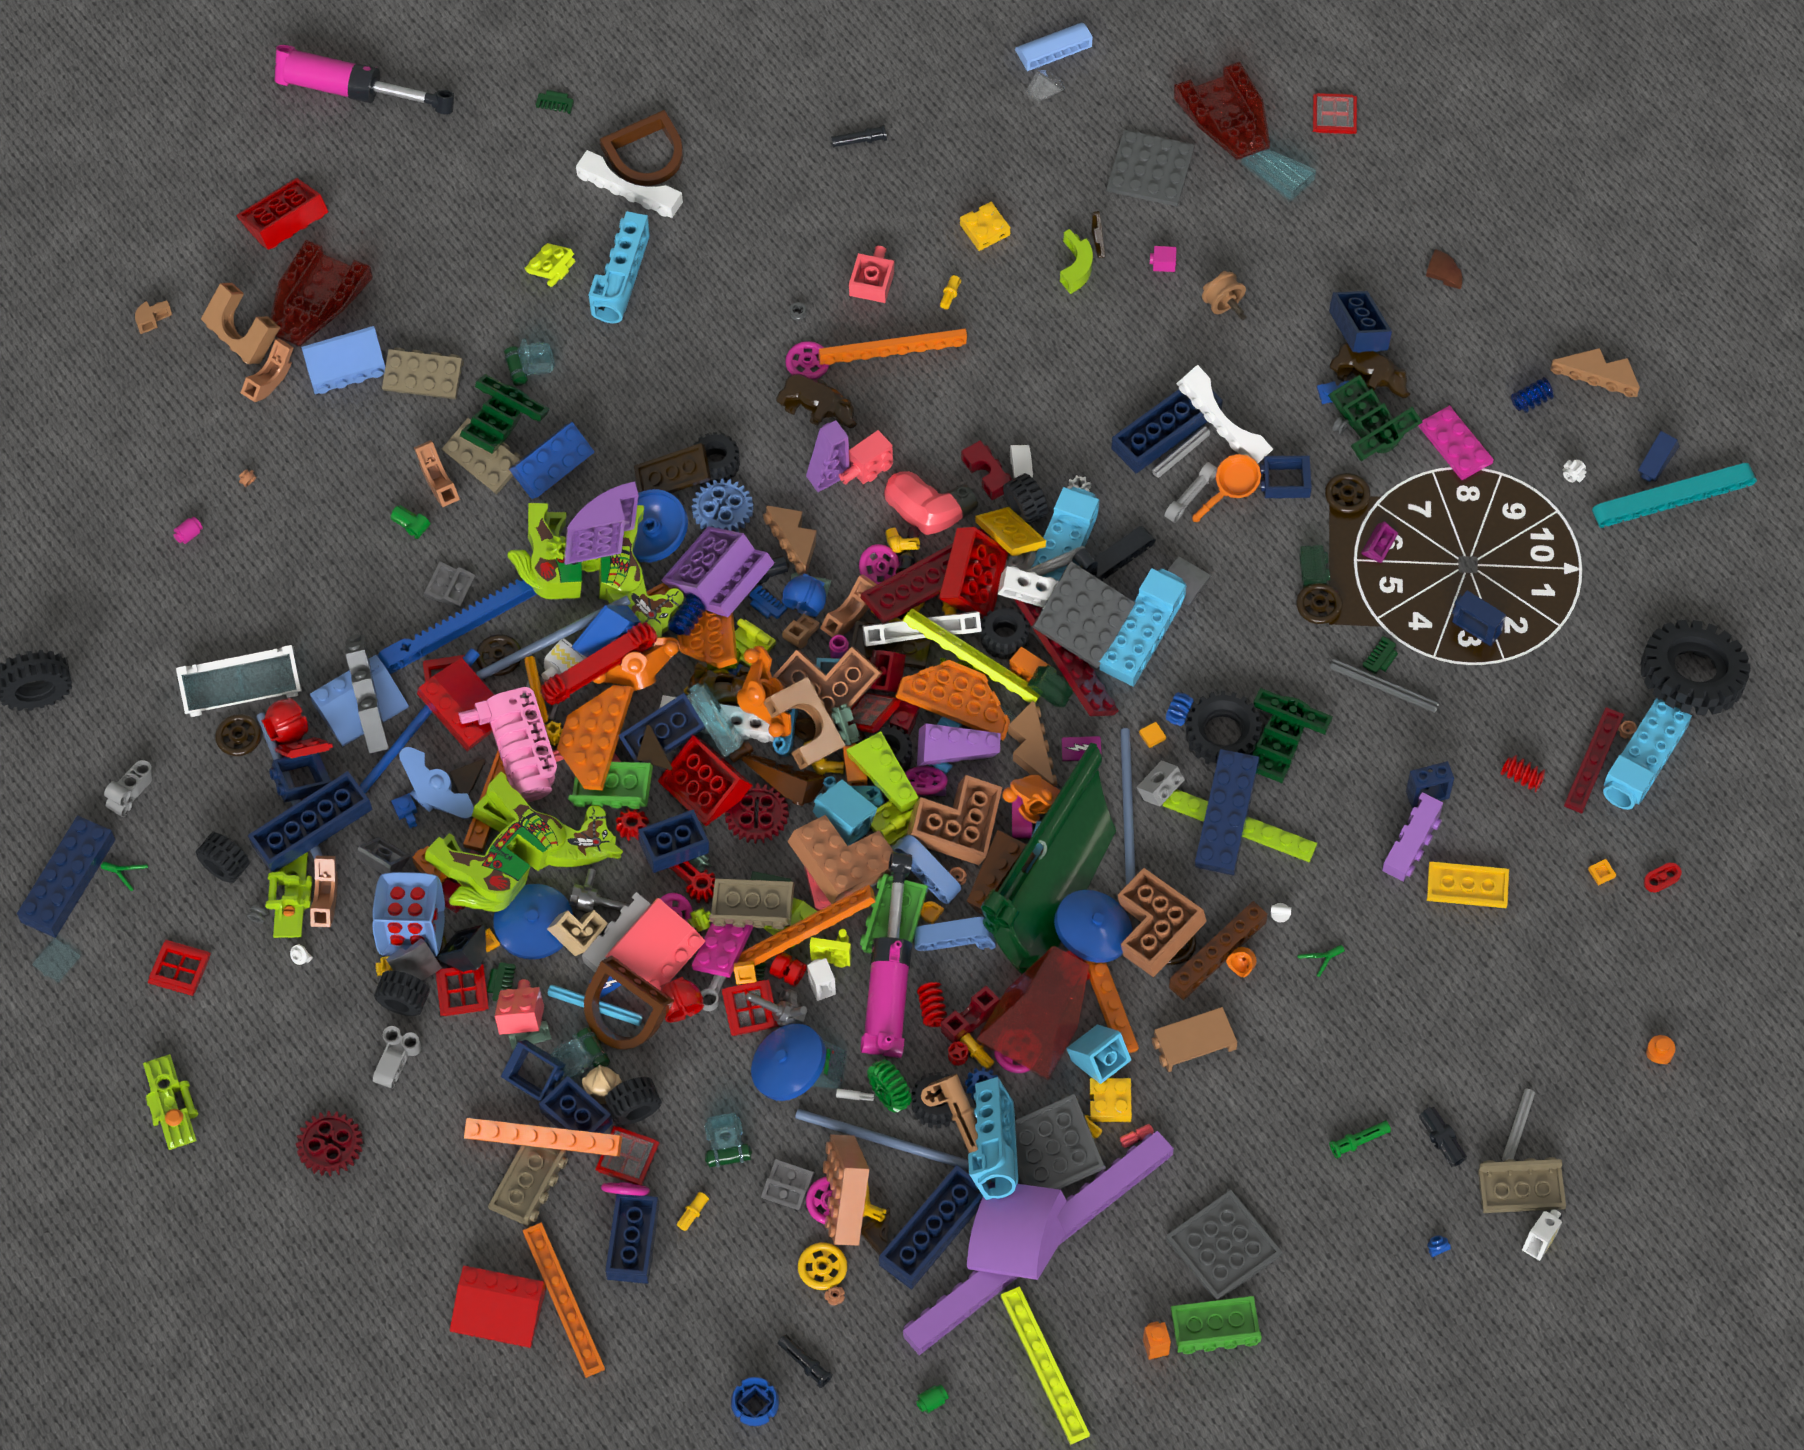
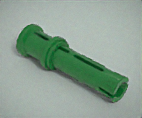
[1329,1120,1391,1159]

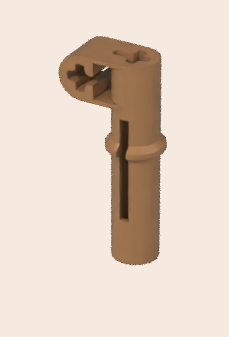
[921,1074,978,1153]

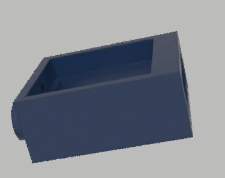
[1260,456,1312,498]
[1452,590,1506,647]
[269,753,331,803]
[1406,761,1454,808]
[501,1040,566,1101]

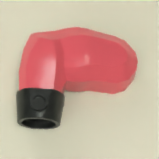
[884,471,978,535]

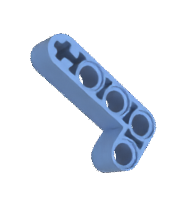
[892,835,961,904]
[914,917,996,951]

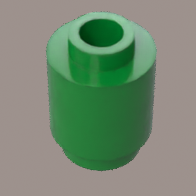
[916,1384,949,1414]

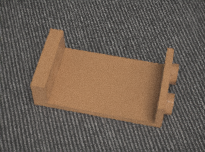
[1152,1007,1237,1072]

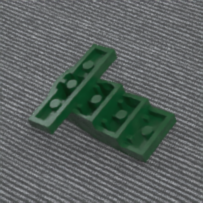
[460,374,549,454]
[1328,375,1423,462]
[1252,688,1333,783]

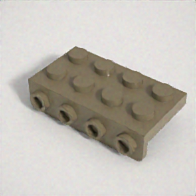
[382,348,464,399]
[442,418,523,495]
[709,879,795,929]
[488,1145,568,1227]
[1478,1157,1566,1213]

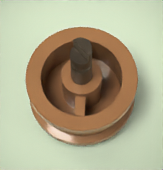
[1202,271,1247,320]

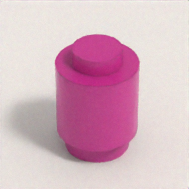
[173,517,203,544]
[829,635,849,659]

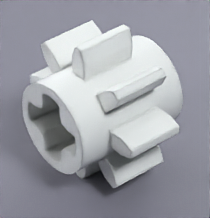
[1562,459,1587,483]
[1067,475,1091,492]

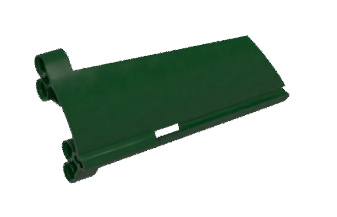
[981,743,1116,995]

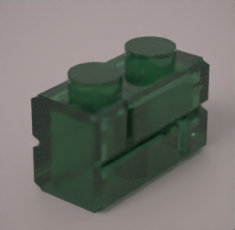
[1299,545,1330,588]
[1028,665,1074,708]

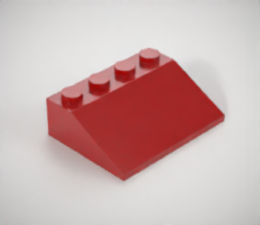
[236,178,329,250]
[939,527,1008,619]
[417,658,494,752]
[658,735,752,826]
[450,1265,546,1348]

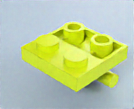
[525,243,575,287]
[735,618,776,668]
[870,800,913,846]
[810,929,852,968]

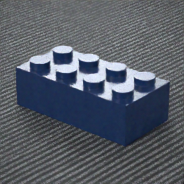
[1329,291,1392,353]
[618,693,708,763]
[605,1194,659,1284]

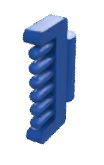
[750,585,787,619]

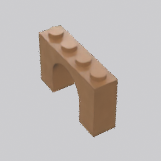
[201,283,280,364]
[764,677,846,770]

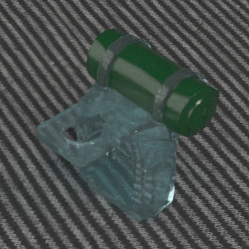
[504,338,555,386]
[551,1027,610,1079]
[705,1113,752,1168]

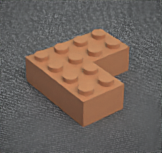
[773,647,882,726]
[906,775,1002,865]
[788,815,894,904]
[1117,868,1206,977]
[823,1134,869,1246]

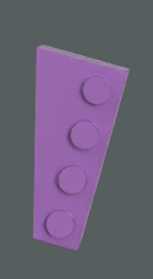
[806,420,849,492]
[917,723,1001,767]
[1382,792,1443,882]

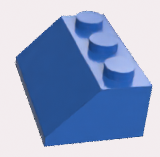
[572,605,641,657]

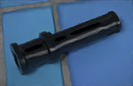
[831,125,887,148]
[895,526,920,574]
[777,1334,833,1388]

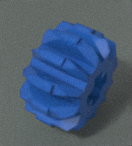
[1166,692,1194,726]
[965,1066,999,1099]

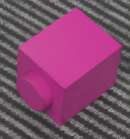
[1150,246,1176,272]

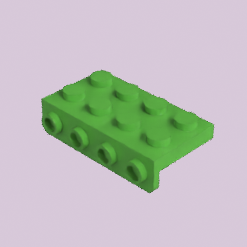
[568,762,653,809]
[860,873,928,954]
[1171,1296,1262,1354]

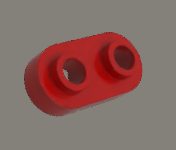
[1644,863,1682,893]

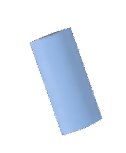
[1015,22,1092,71]

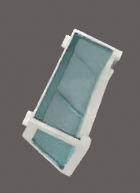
[176,645,302,717]

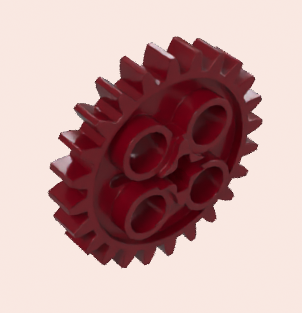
[725,783,789,844]
[296,1111,363,1176]

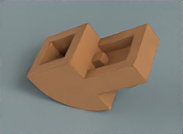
[135,300,172,334]
[782,614,820,649]

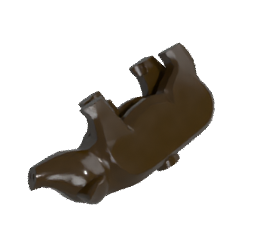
[1330,342,1410,398]
[776,374,857,428]
[686,661,750,705]

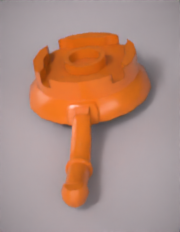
[1192,454,1261,522]

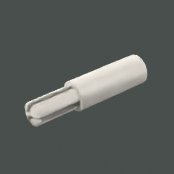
[836,1089,874,1101]

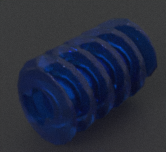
[1511,377,1554,413]
[668,593,706,636]

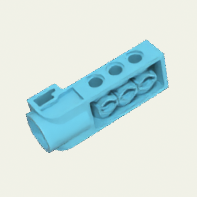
[589,211,650,323]
[1031,487,1099,591]
[1099,568,1187,687]
[1603,698,1692,810]
[968,1077,1018,1200]

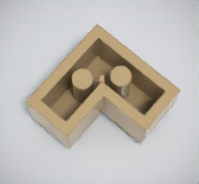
[547,910,608,956]

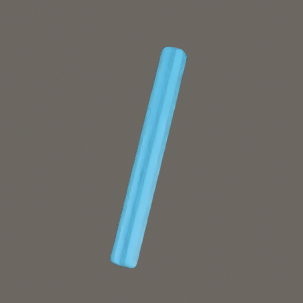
[547,985,643,1026]

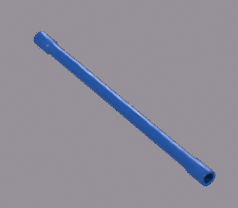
[359,648,480,794]

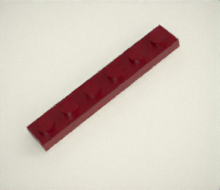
[1564,707,1624,813]

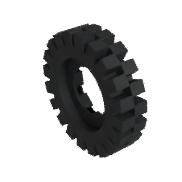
[1640,620,1750,715]

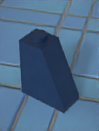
[1638,431,1680,482]

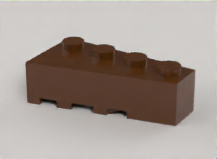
[967,830,1036,917]

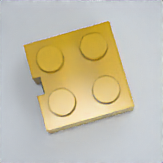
[960,202,1010,251]
[1089,1078,1132,1122]

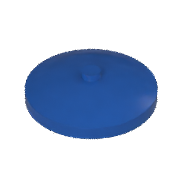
[633,489,688,563]
[494,884,573,959]
[1054,890,1132,963]
[751,1024,826,1101]

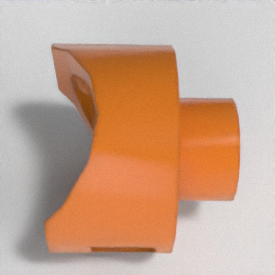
[1226,947,1257,977]
[1646,1035,1675,1064]

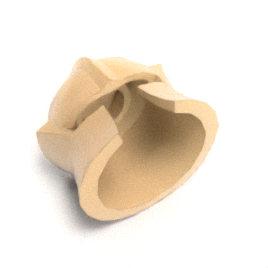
[582,1065,622,1104]

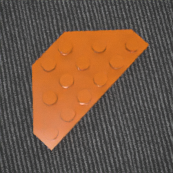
[676,603,738,669]
[895,660,1010,741]
[557,685,634,791]

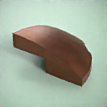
[1426,249,1462,289]

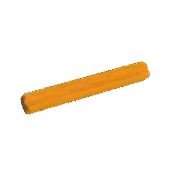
[524,656,548,723]

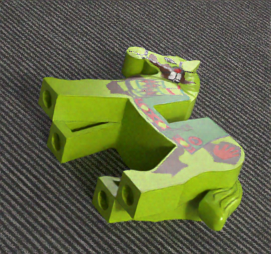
[507,503,684,639]
[425,772,623,912]

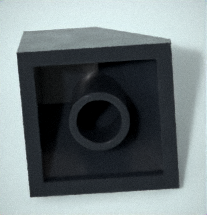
[437,925,486,972]

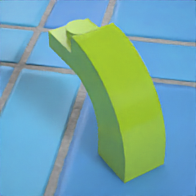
[1060,229,1093,294]

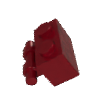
[869,650,906,693]

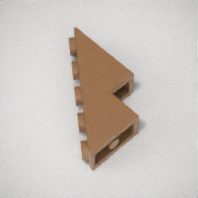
[1550,348,1640,397]
[763,506,816,575]
[1008,701,1057,787]

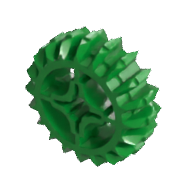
[867,1059,912,1113]

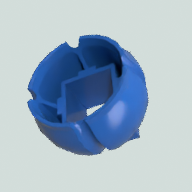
[782,573,826,617]
[731,1377,779,1427]

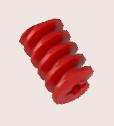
[1501,755,1545,793]
[917,982,947,1027]

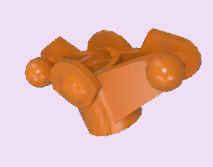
[593,637,680,691]
[737,646,792,737]
[1002,775,1061,823]

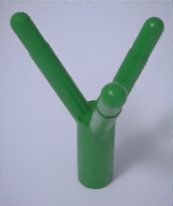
[101,861,148,891]
[1297,945,1345,977]

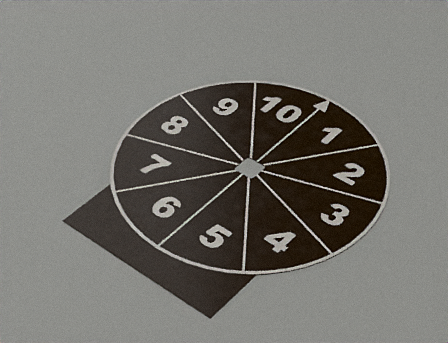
[1329,467,1582,665]

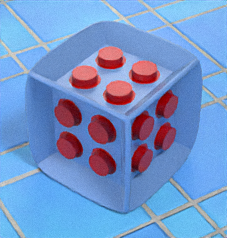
[372,872,445,957]

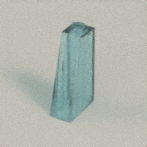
[1242,144,1316,202]
[687,683,744,758]

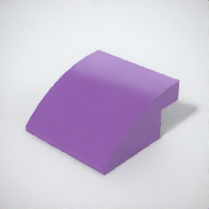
[564,481,639,565]
[661,526,774,617]
[967,1182,1066,1280]

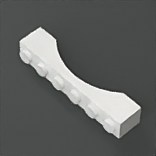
[576,150,683,218]
[1176,365,1273,464]
[862,611,982,646]

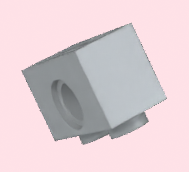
[1137,760,1185,807]

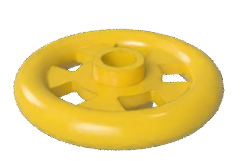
[798,1242,847,1290]

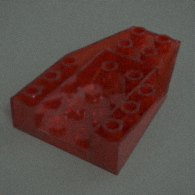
[1174,61,1270,160]
[270,240,373,346]
[976,946,1089,1081]

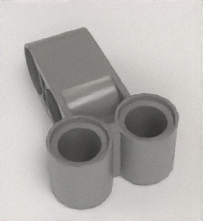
[104,760,152,817]
[373,1026,422,1089]

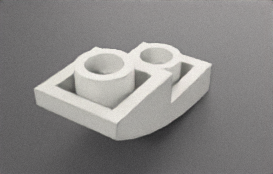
[1010,445,1033,479]

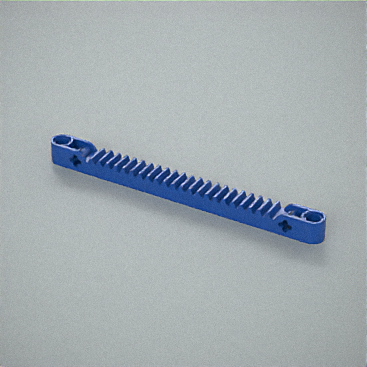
[377,579,537,674]

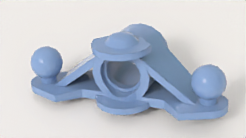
[399,747,474,819]

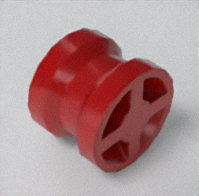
[948,1041,968,1066]

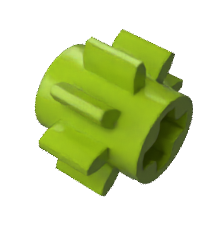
[546,535,566,560]
[687,908,711,932]

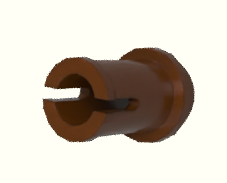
[727,741,754,763]

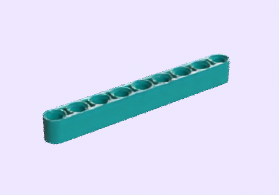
[1592,463,1757,528]

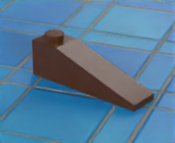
[742,754,826,806]

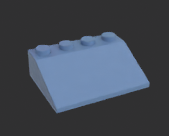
[301,326,385,394]
[310,655,409,747]

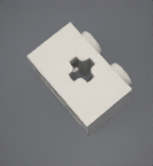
[807,958,836,1001]

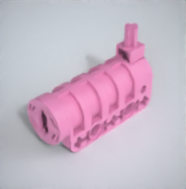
[459,687,557,803]

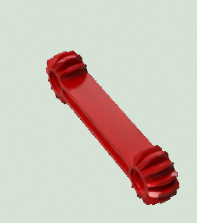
[540,622,657,705]
[616,808,717,903]

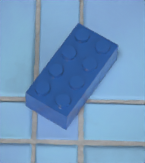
[509,422,594,499]

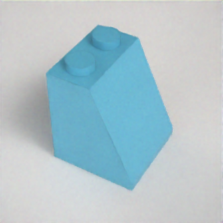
[813,780,877,846]
[1066,1024,1131,1084]

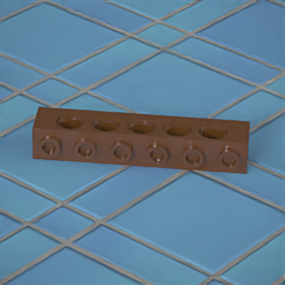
[1169,901,1268,1001]

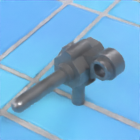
[569,869,630,912]
[746,989,807,1026]

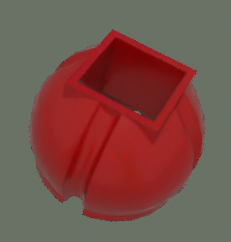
[261,698,308,743]
[660,977,704,1023]

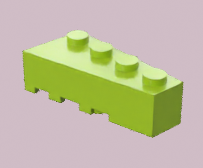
[846,732,919,813]

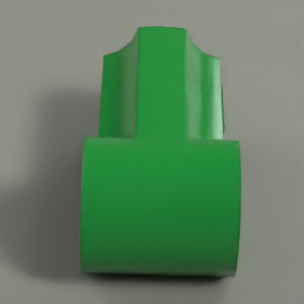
[390,505,431,539]

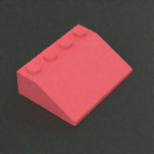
[605,898,705,990]

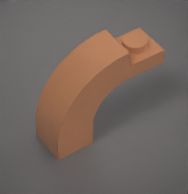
[241,339,294,402]
[414,440,460,507]
[820,574,877,638]
[310,856,338,927]

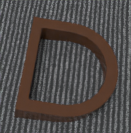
[600,110,683,186]
[584,955,674,1049]

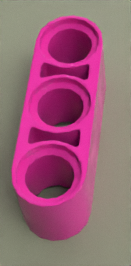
[1012,796,1032,839]

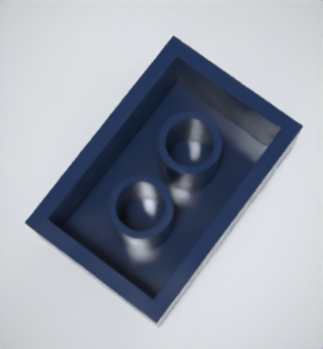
[638,809,709,873]
[539,1076,613,1133]

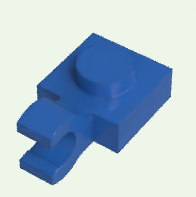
[1317,381,1349,404]
[391,793,417,829]

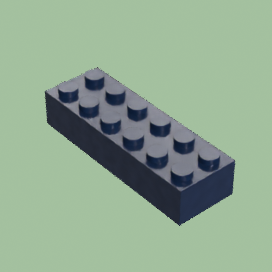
[1111,390,1223,474]
[1195,749,1259,875]
[248,771,373,872]
[17,815,115,938]
[879,1165,983,1290]

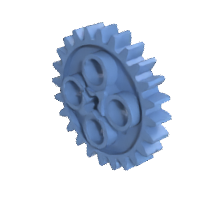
[692,479,753,532]

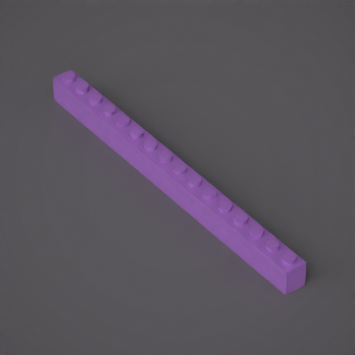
[903,1131,1174,1355]

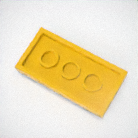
[975,507,1046,556]
[1427,862,1509,908]

